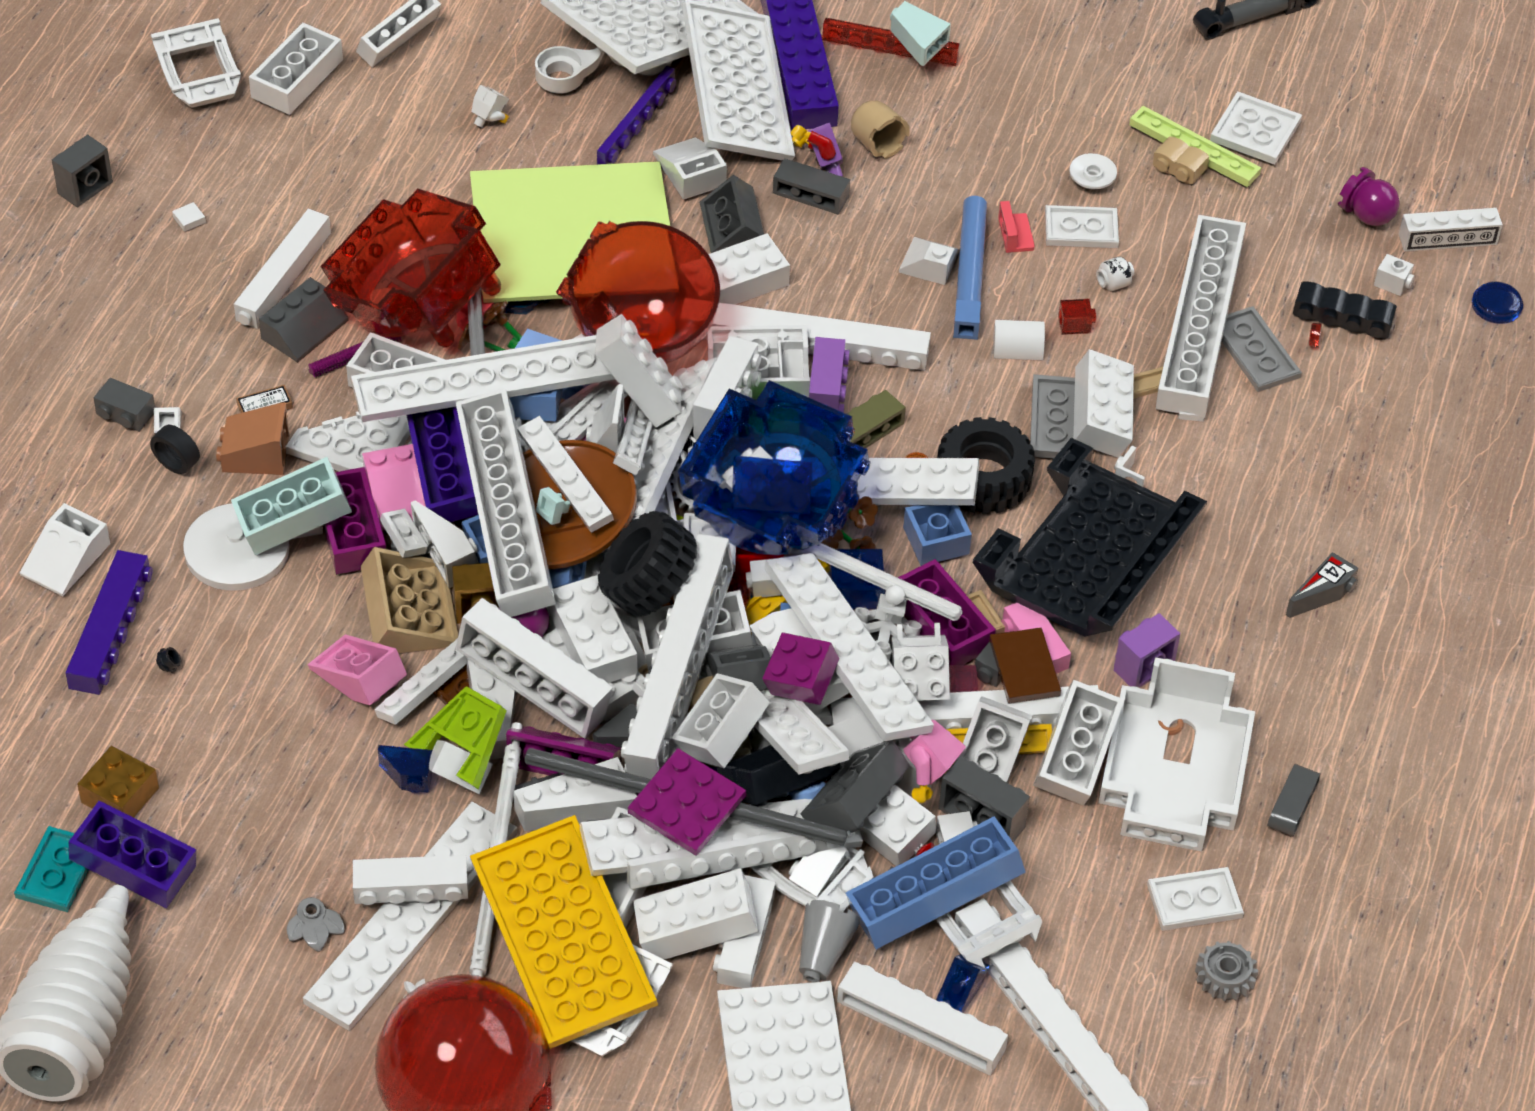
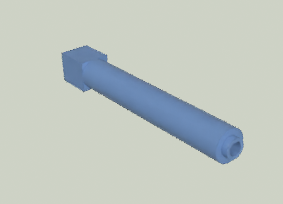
[953,196,987,340]

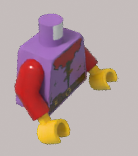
[790,123,843,177]

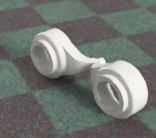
[535,46,672,94]

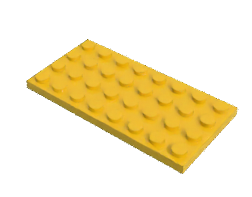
[470,815,658,1049]

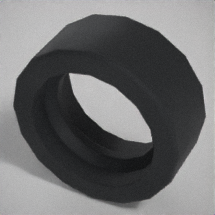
[150,424,200,474]

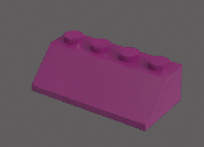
[506,726,621,775]

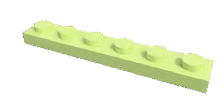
[1129,106,1261,187]

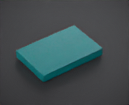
[14,826,89,912]

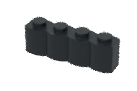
[1293,281,1397,339]

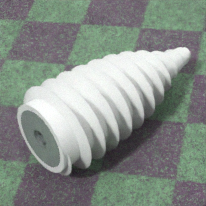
[0,885,131,1101]

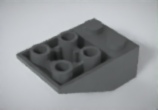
[706,644,771,691]

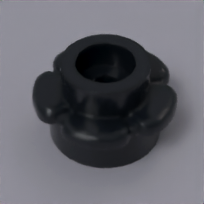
[156,647,181,673]

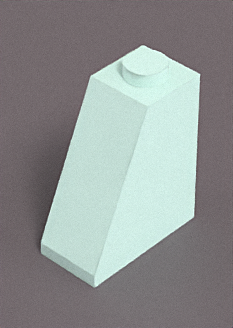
[890,1,951,66]

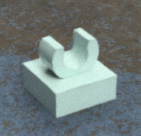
[536,487,571,525]

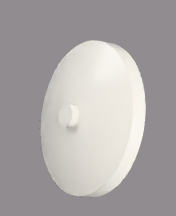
[183,504,289,591]

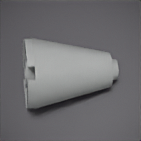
[799,900,860,982]

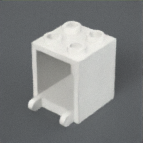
[892,623,950,701]

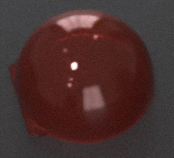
[556,221,720,364]
[375,974,552,1111]

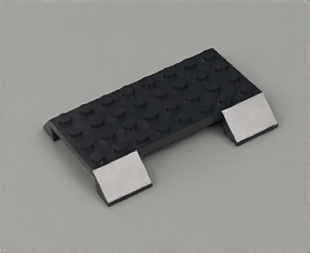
[972,438,1207,637]

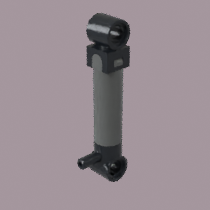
[1193,0,1319,40]

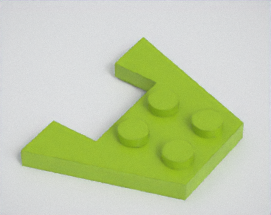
[404,686,507,790]

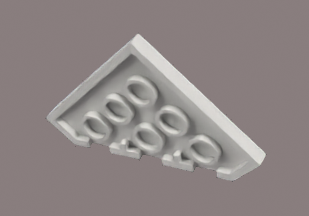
[286,411,410,472]

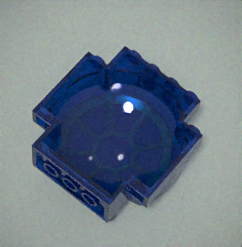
[678,380,871,555]

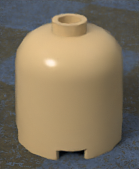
[851,100,910,159]

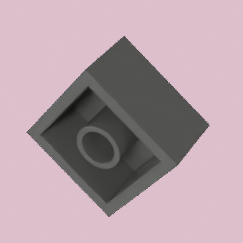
[52,134,113,208]

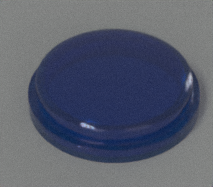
[1471,281,1523,324]

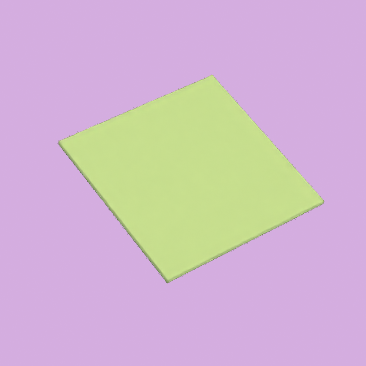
[470,161,680,303]

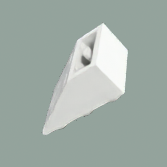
[653,137,727,200]
[20,503,110,596]

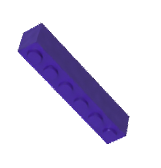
[65,550,153,695]

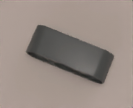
[1267,764,1321,836]

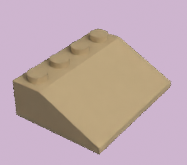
[361,547,458,653]

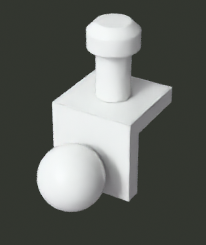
[875,585,907,624]

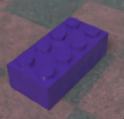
[68,801,196,909]

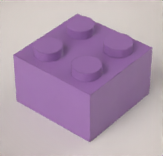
[1113,613,1181,688]

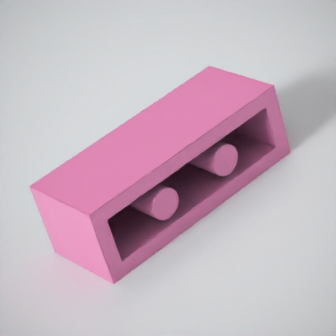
[1001,603,1071,674]

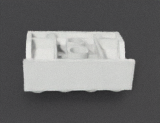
[707,325,811,402]

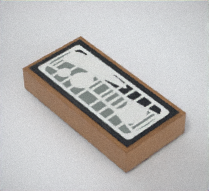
[236,385,293,413]

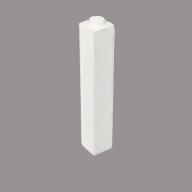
[234,209,331,329]

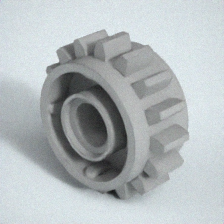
[1195,941,1259,1001]

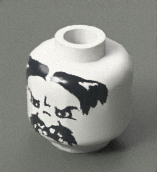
[1096,256,1134,291]

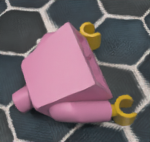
[903,720,966,803]

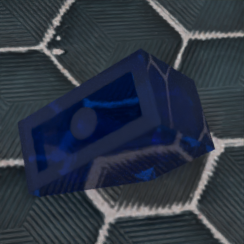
[378,745,433,793]
[936,954,990,1013]

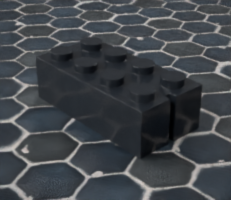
[717,745,841,807]

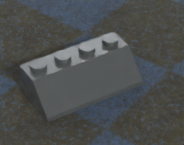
[800,740,910,833]

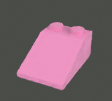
[362,444,426,531]
[307,634,407,705]

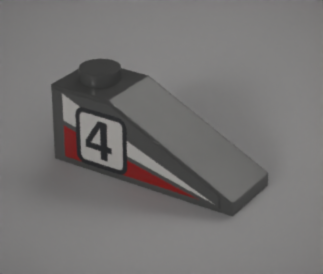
[1286,552,1358,618]

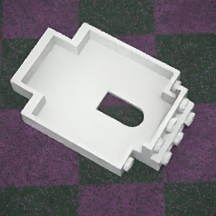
[1099,657,1255,852]

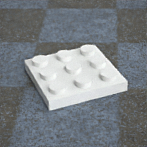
[1210,91,1302,165]

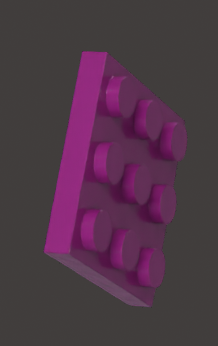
[628,748,746,856]

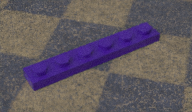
[597,66,677,165]

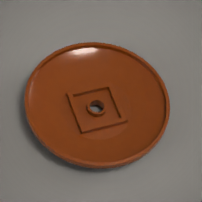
[523,440,637,569]

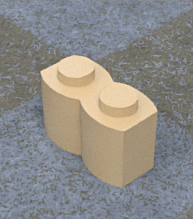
[1153,136,1209,184]

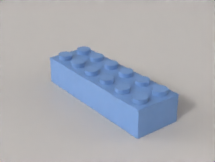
[845,816,1026,949]

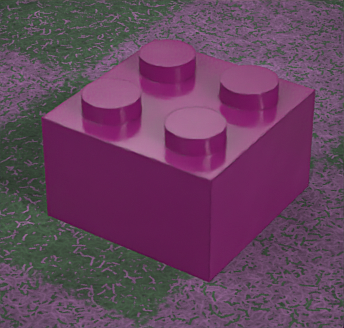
[762,632,839,705]

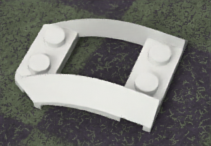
[151,18,241,108]
[751,848,874,912]
[936,880,1042,968]
[571,944,673,1057]

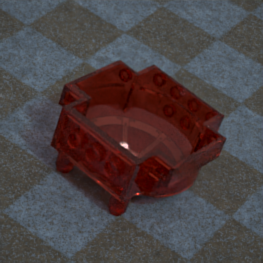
[320,188,501,347]

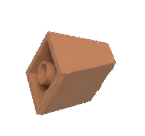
[216,402,290,475]

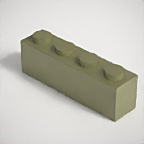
[809,390,906,458]

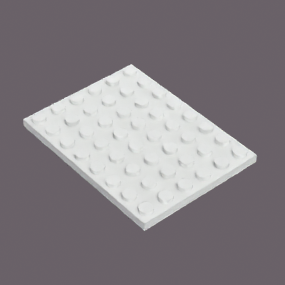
[540,0,758,74]

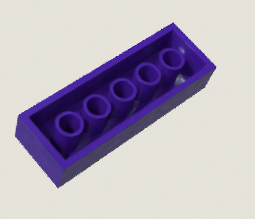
[406,406,479,522]

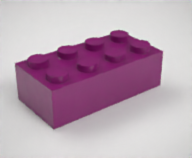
[323,467,386,575]
[898,559,996,671]

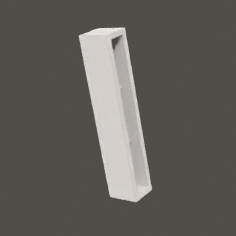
[837,961,1008,1076]

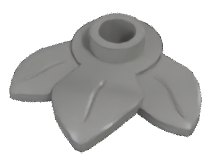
[287,897,344,952]

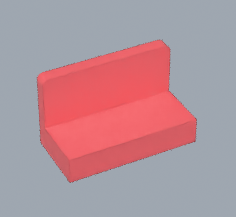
[998,201,1035,253]

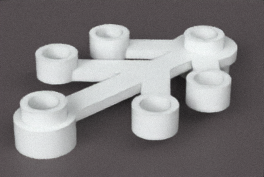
[854,607,922,660]

